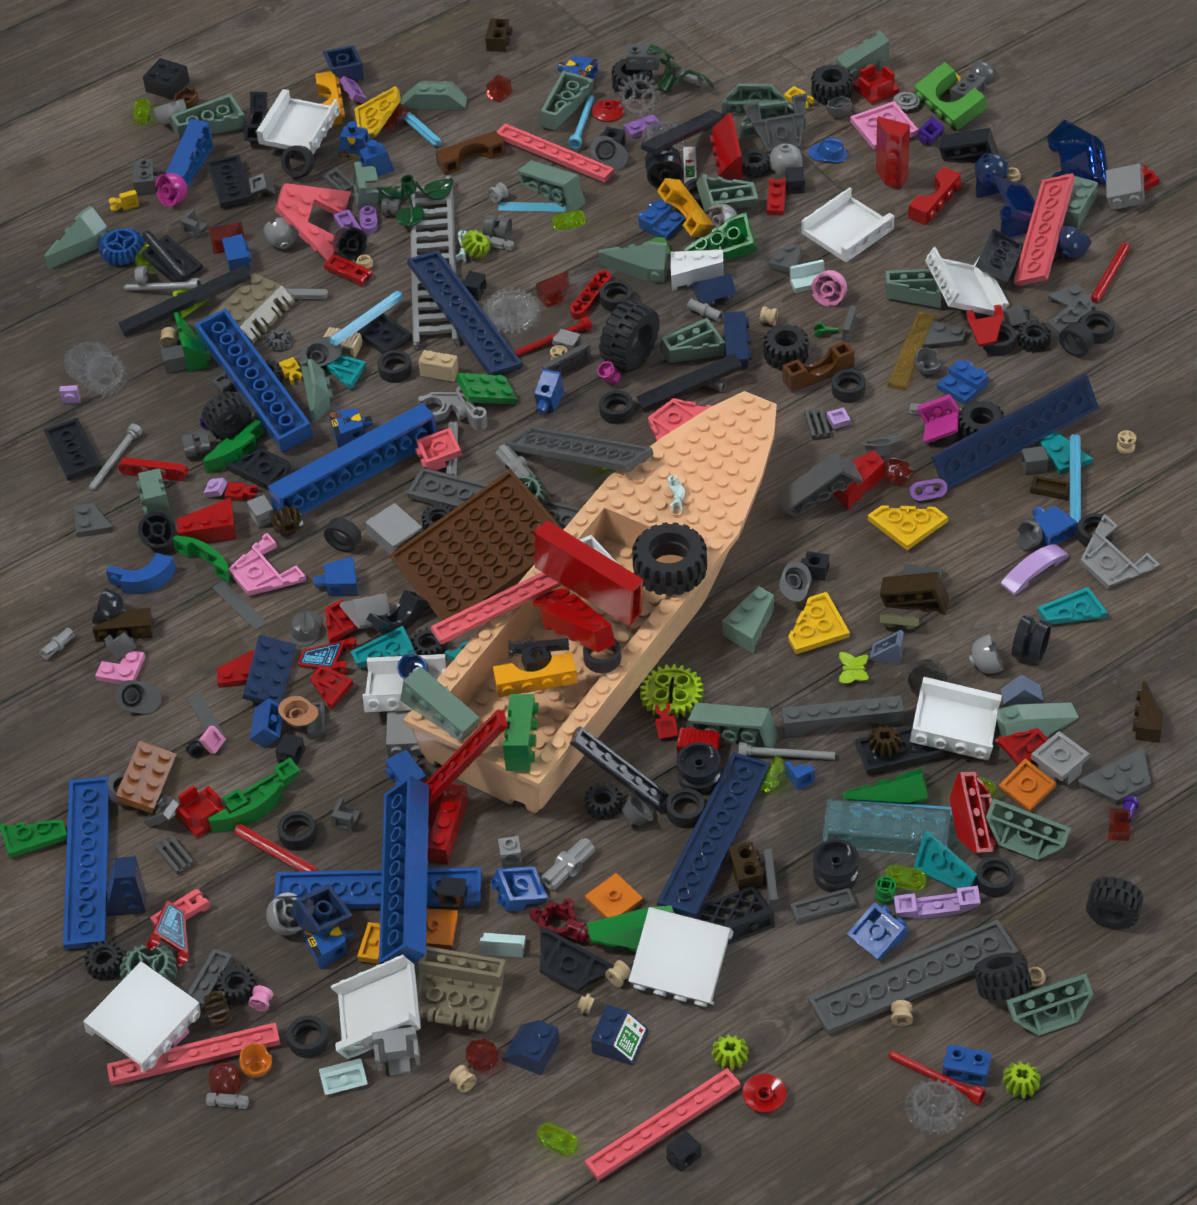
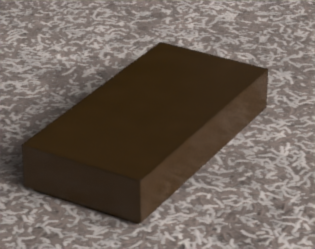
[1030,475,1070,500]

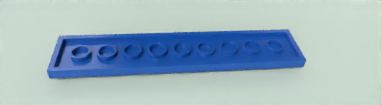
[63,776,110,950]
[274,867,482,909]

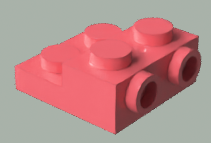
[415,428,462,471]

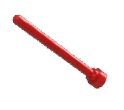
[514,316,592,357]
[888,1051,986,1106]

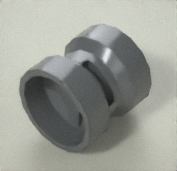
[381,198,402,216]

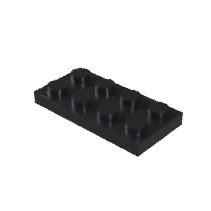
[207,154,254,208]
[975,229,1024,283]
[44,417,102,481]
[855,726,945,775]

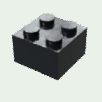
[142,58,190,100]

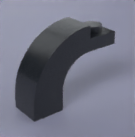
[244,92,269,141]
[366,590,429,635]

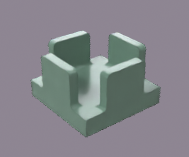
[353,162,379,210]

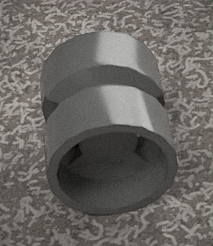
[483,214,512,240]
[181,430,211,458]

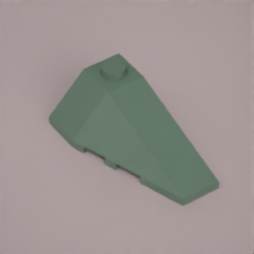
[44,206,109,269]
[599,241,668,283]
[996,702,1079,738]

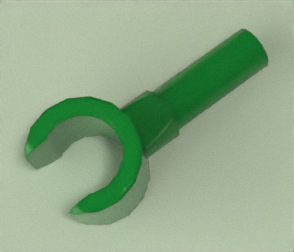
[813,323,839,337]

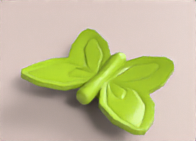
[839,652,869,684]

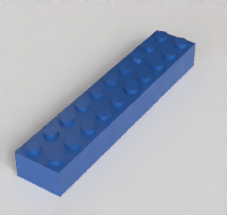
[195,308,313,453]
[268,403,437,515]
[379,776,429,964]

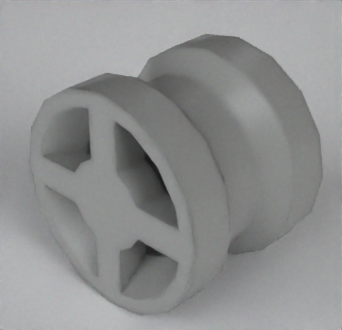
[488,182,509,203]

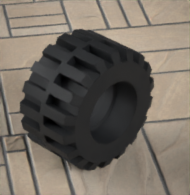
[611,59,653,98]
[811,64,853,105]
[764,324,809,370]
[202,391,252,441]
[958,400,1005,440]
[1086,876,1144,929]
[974,952,1032,1001]

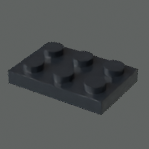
[142,235,203,283]
[357,313,412,354]

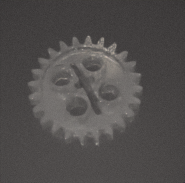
[483,288,540,333]

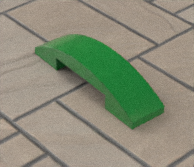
[173,536,231,583]
[222,757,301,813]
[208,782,284,833]

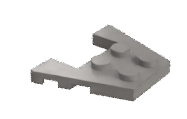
[1079,514,1160,589]

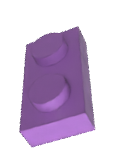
[340,76,367,103]
[624,114,661,139]
[334,209,362,230]

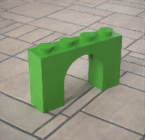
[914,62,988,131]

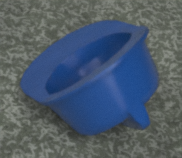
[808,138,848,163]

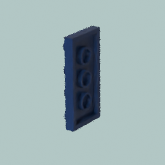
[242,635,297,704]

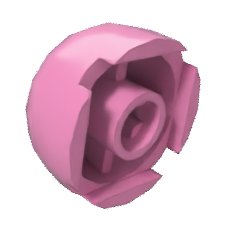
[811,270,847,306]

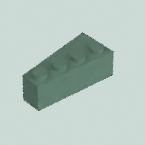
[539,71,594,130]
[171,94,245,140]
[517,160,586,213]
[400,666,480,742]
[688,703,778,748]

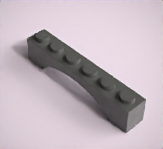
[782,696,904,738]

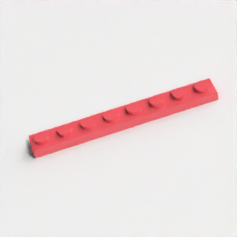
[497,124,614,183]
[431,572,562,645]
[107,1022,281,1086]
[585,1068,741,1181]

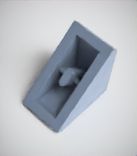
[870,630,904,665]
[1001,674,1043,707]

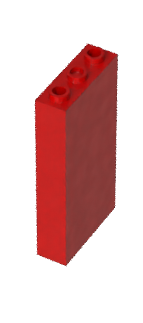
[534,520,643,627]

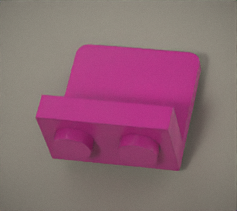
[917,394,960,443]

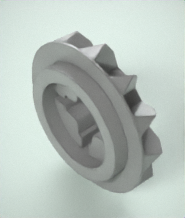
[893,92,920,111]

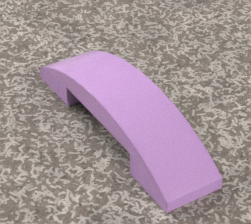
[1001,544,1069,596]
[894,886,981,919]

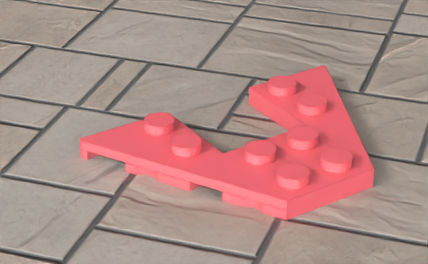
[275,183,351,260]
[648,398,712,441]

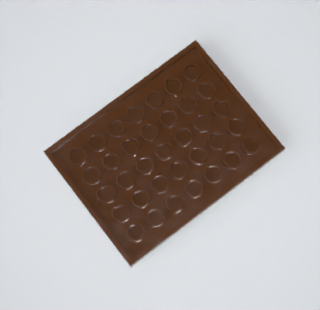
[389,469,563,621]

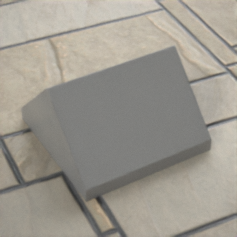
[339,593,390,629]

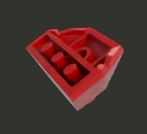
[949,772,997,854]

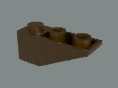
[92,608,153,642]
[1132,681,1163,743]

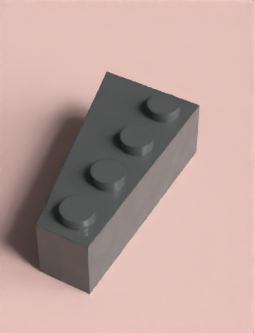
[777,453,863,517]

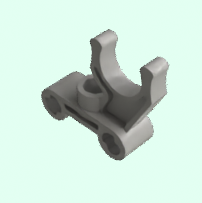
[418,386,488,431]

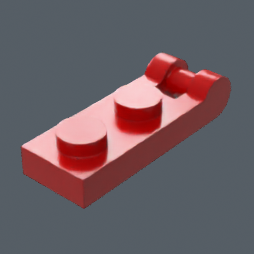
[767,178,786,216]
[324,254,373,287]

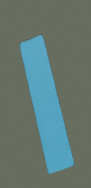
[498,202,566,212]

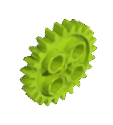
[640,664,704,719]

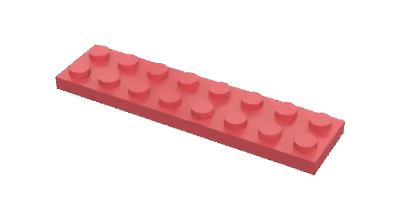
[1013,173,1075,286]

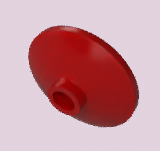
[592,99,625,122]
[532,588,570,607]
[743,1074,787,1113]

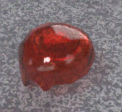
[884,457,914,484]
[466,1038,499,1072]
[208,1062,241,1095]

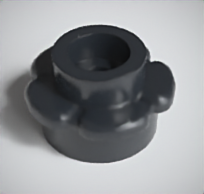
[186,740,205,758]

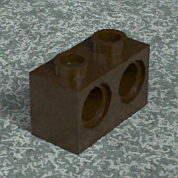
[485,18,513,52]
[728,842,766,891]

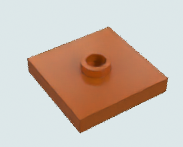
[998,759,1057,812]
[585,873,643,918]
[426,908,459,949]

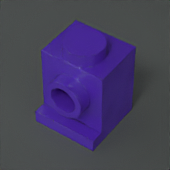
[917,117,945,146]

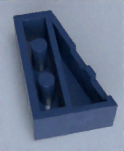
[724,311,752,367]
[106,856,147,916]

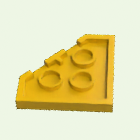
[354,86,401,140]
[868,506,948,551]
[788,592,850,655]

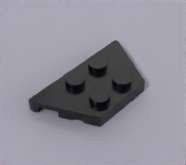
[226,448,291,490]
[539,927,614,993]

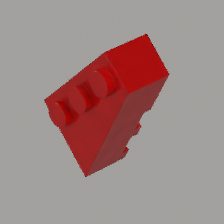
[832,450,884,511]
[177,497,237,544]

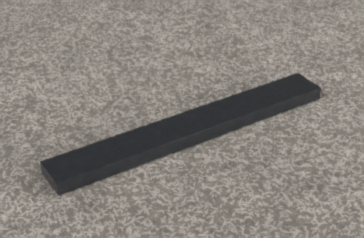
[641,109,726,155]
[118,265,251,337]

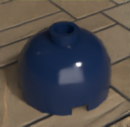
[974,153,1010,186]
[1056,226,1092,259]

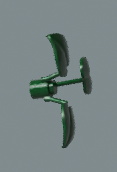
[649,44,714,93]
[377,175,454,227]

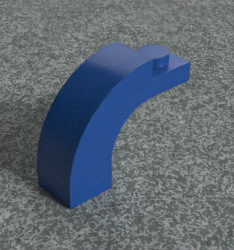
[106,553,176,594]

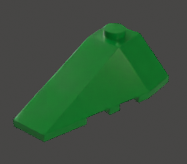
[685,213,758,259]
[174,312,211,372]
[843,768,928,804]
[586,906,674,952]

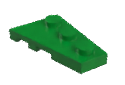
[0,820,67,858]

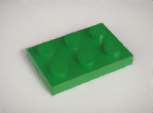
[455,373,517,404]

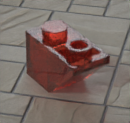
[208,222,245,254]
[536,271,569,308]

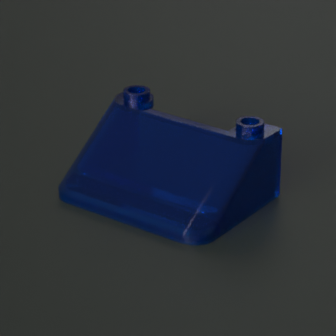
[1047,119,1108,185]
[975,173,1036,237]

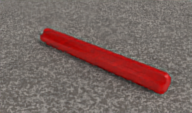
[1091,242,1130,303]
[234,824,317,872]

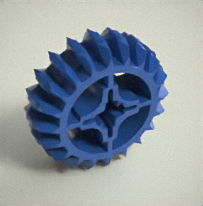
[99,227,145,266]

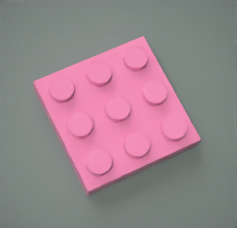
[850,101,919,150]

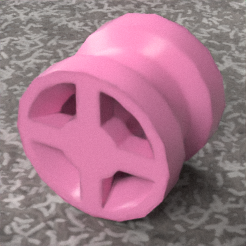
[248,986,274,1012]

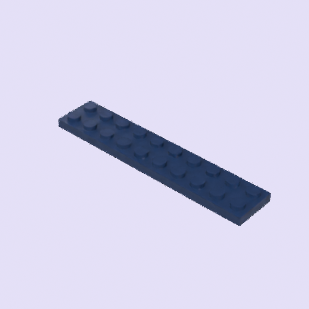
[407,251,522,375]
[931,375,1099,490]
[657,752,771,919]

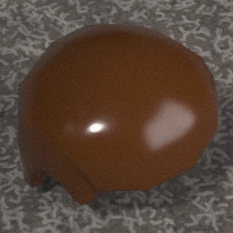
[174,87,199,109]

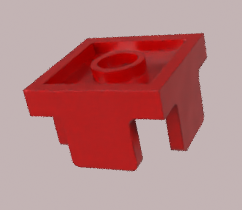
[853,64,899,106]
[174,785,225,839]

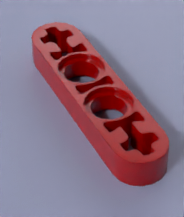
[570,270,611,320]
[118,458,189,481]

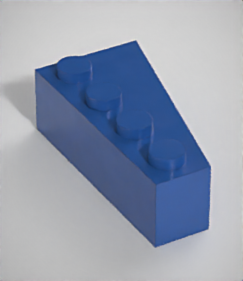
[165,119,214,188]

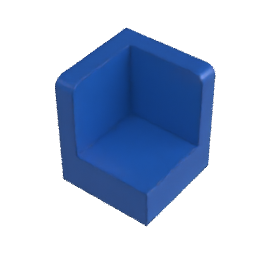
[785,761,815,790]

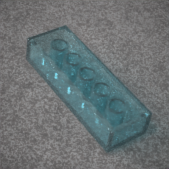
[823,799,951,855]

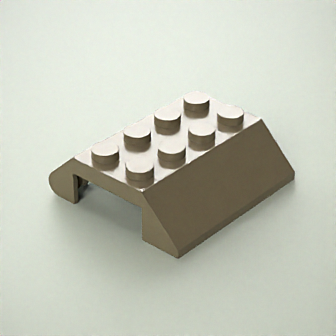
[204,273,295,344]
[416,946,506,1032]

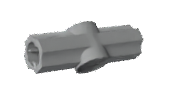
[495,445,536,478]
[541,838,595,890]

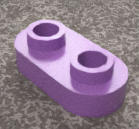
[359,206,378,234]
[909,479,947,501]

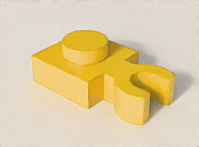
[783,86,814,109]
[108,190,140,212]
[279,357,303,385]

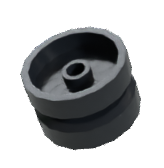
[645,146,684,188]
[1011,615,1052,664]
[677,742,722,795]
[813,839,859,893]

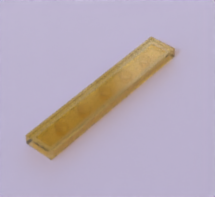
[888,311,935,391]

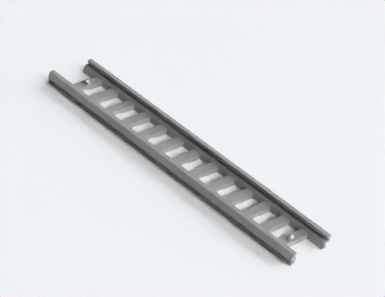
[410,176,460,350]

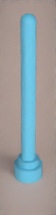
[568,95,594,149]

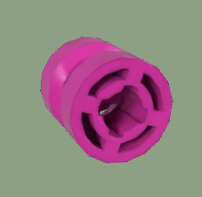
[597,361,621,385]

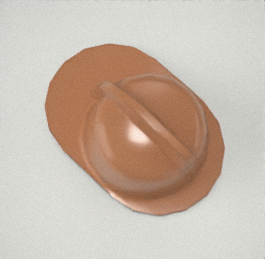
[278,696,318,728]

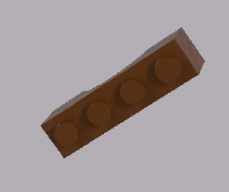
[435,130,505,176]
[782,341,855,392]

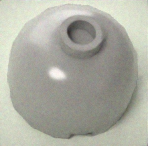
[153,99,187,127]
[769,144,803,176]
[707,204,737,233]
[263,217,298,249]
[969,634,1004,674]
[266,892,302,936]

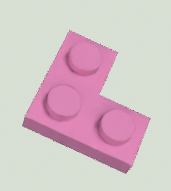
[95,651,146,684]

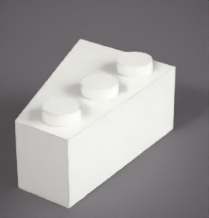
[671,250,724,291]

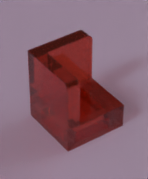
[486,74,512,103]
[1108,808,1131,841]

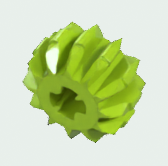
[461,229,491,259]
[712,1033,749,1071]
[1003,1060,1041,1099]

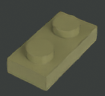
[880,613,920,629]

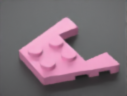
[229,533,306,596]

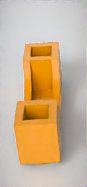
[315,71,345,126]
[657,178,714,238]
[493,652,578,698]

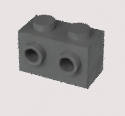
[626,44,661,70]
[950,72,986,102]
[133,159,158,195]

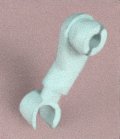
[455,230,468,262]
[667,475,685,512]

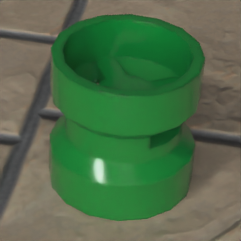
[875,876,896,905]

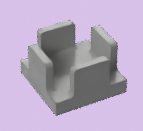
[1031,731,1090,785]
[372,1026,421,1076]

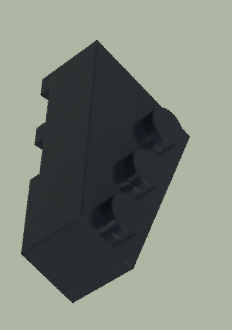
[939,128,999,163]

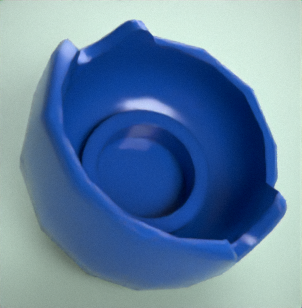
[397,654,429,680]

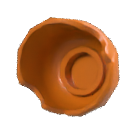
[239,1043,272,1078]

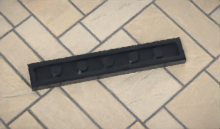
[636,353,743,412]
[569,726,670,814]

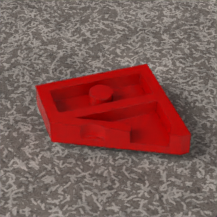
[325,599,358,643]
[217,650,255,688]
[310,665,354,709]
[995,728,1049,766]

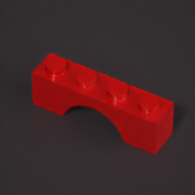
[908,167,962,225]

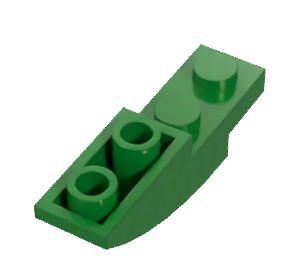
[203,419,264,474]

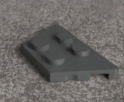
[1077,748,1151,805]

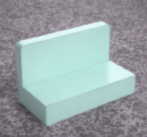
[790,260,824,293]
[480,933,526,958]
[319,1058,367,1095]

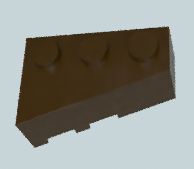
[880,572,949,615]

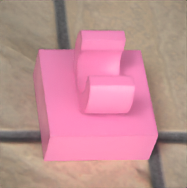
[199,726,226,754]

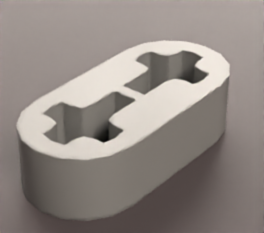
[135,266,149,284]

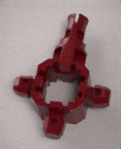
[529,898,604,948]

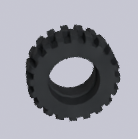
[599,299,660,371]
[632,522,707,596]

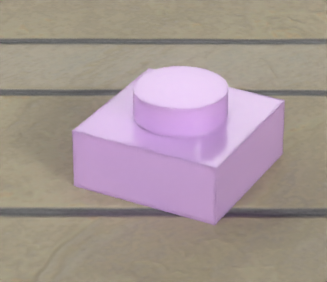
[59,385,81,404]
[827,407,850,429]
[203,478,228,498]

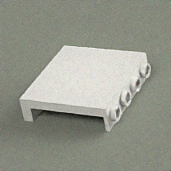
[256,89,340,154]
[802,187,894,262]
[925,247,1009,316]
[363,654,446,712]
[910,677,1002,761]
[629,907,733,1007]
[331,955,421,1060]
[83,962,201,1073]

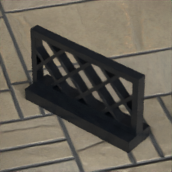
[678,885,775,945]

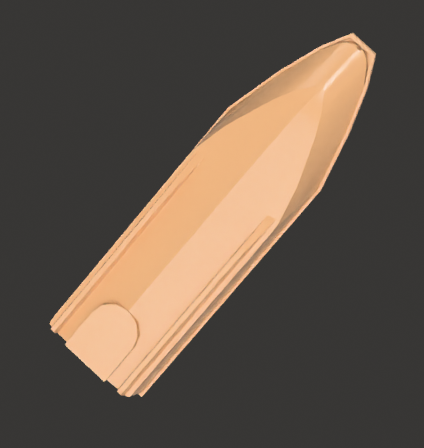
[403,391,777,814]

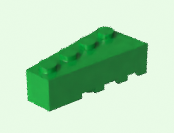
[503,694,539,771]

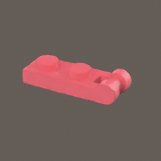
[150,889,211,926]

